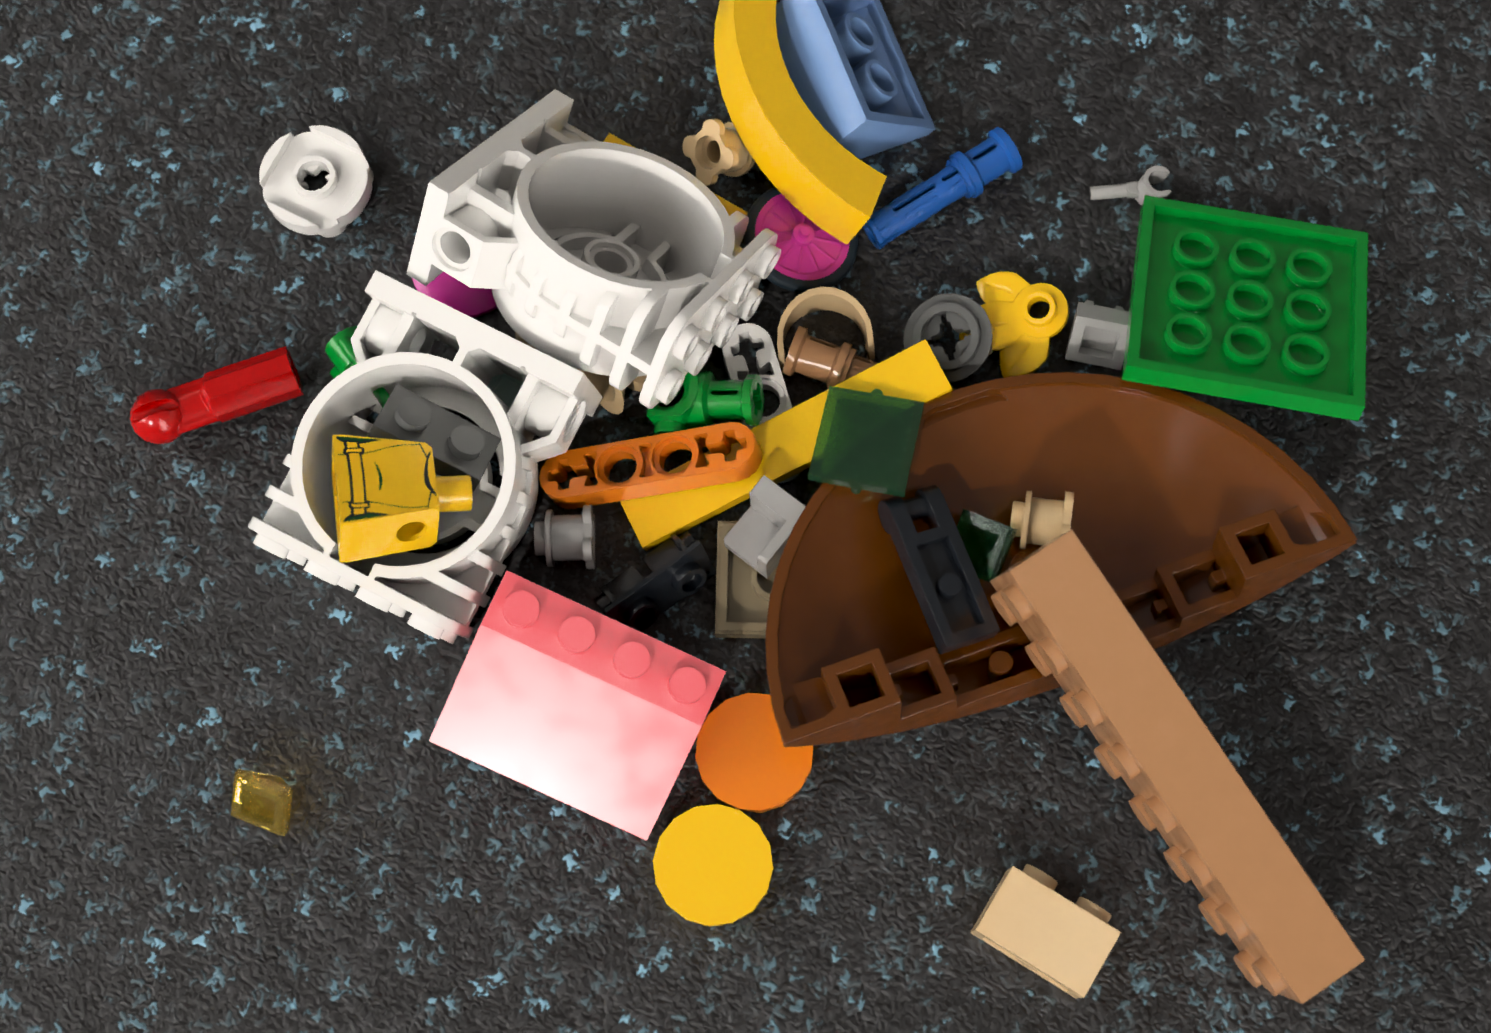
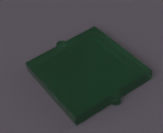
[808,386,924,497]

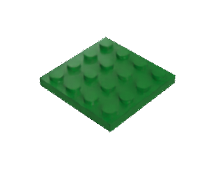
[1122,195,1368,421]

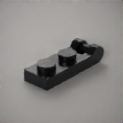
[878,485,1000,654]

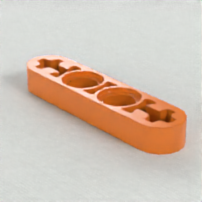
[539,422,763,509]

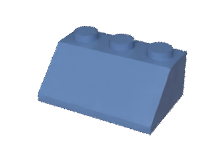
[776,0,936,159]

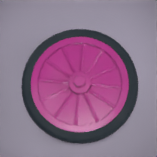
[744,187,858,293]

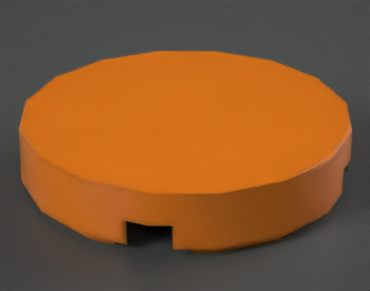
[695,693,813,813]

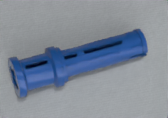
[863,127,1023,250]

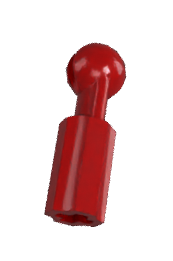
[130,346,304,444]

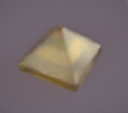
[231,769,293,837]

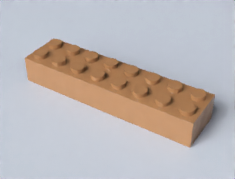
[990,530,1365,1004]

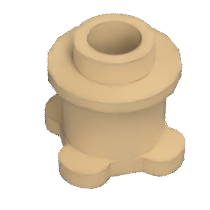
[682,119,755,186]
[1009,491,1074,549]

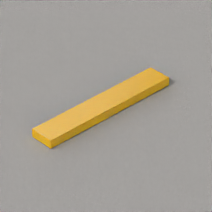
[620,339,953,551]

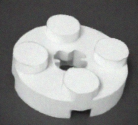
[259,125,374,238]

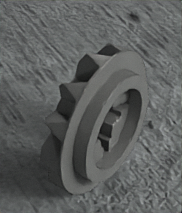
[904,293,994,384]

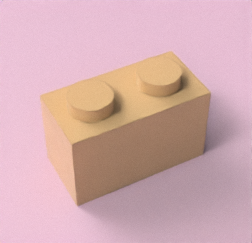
[970,864,1121,999]

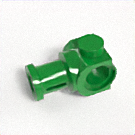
[642,371,764,435]

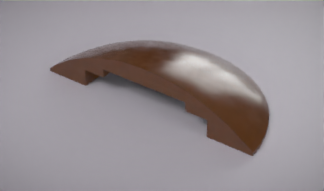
[765,372,1358,747]

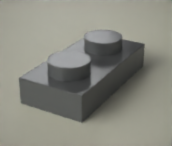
[368,384,501,492]

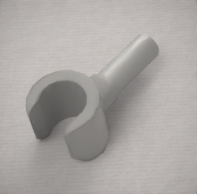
[1090,165,1172,205]

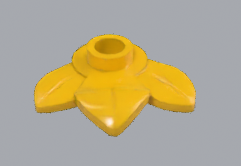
[959,271,1069,378]

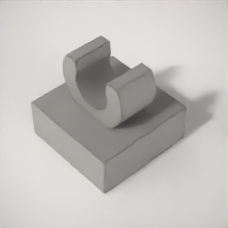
[1065,300,1129,370]

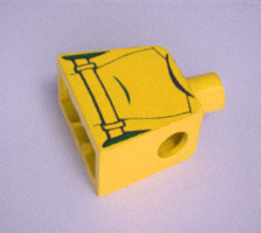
[331,435,473,562]

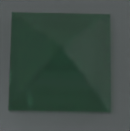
[957,509,1017,583]

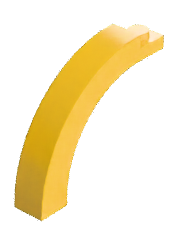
[714,0,887,245]

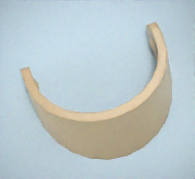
[777,287,875,368]

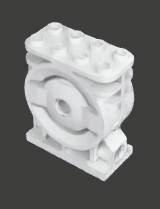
[406,89,782,409]
[248,270,603,644]

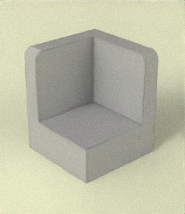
[724,475,806,579]

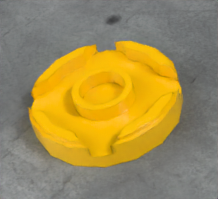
[653,804,773,927]

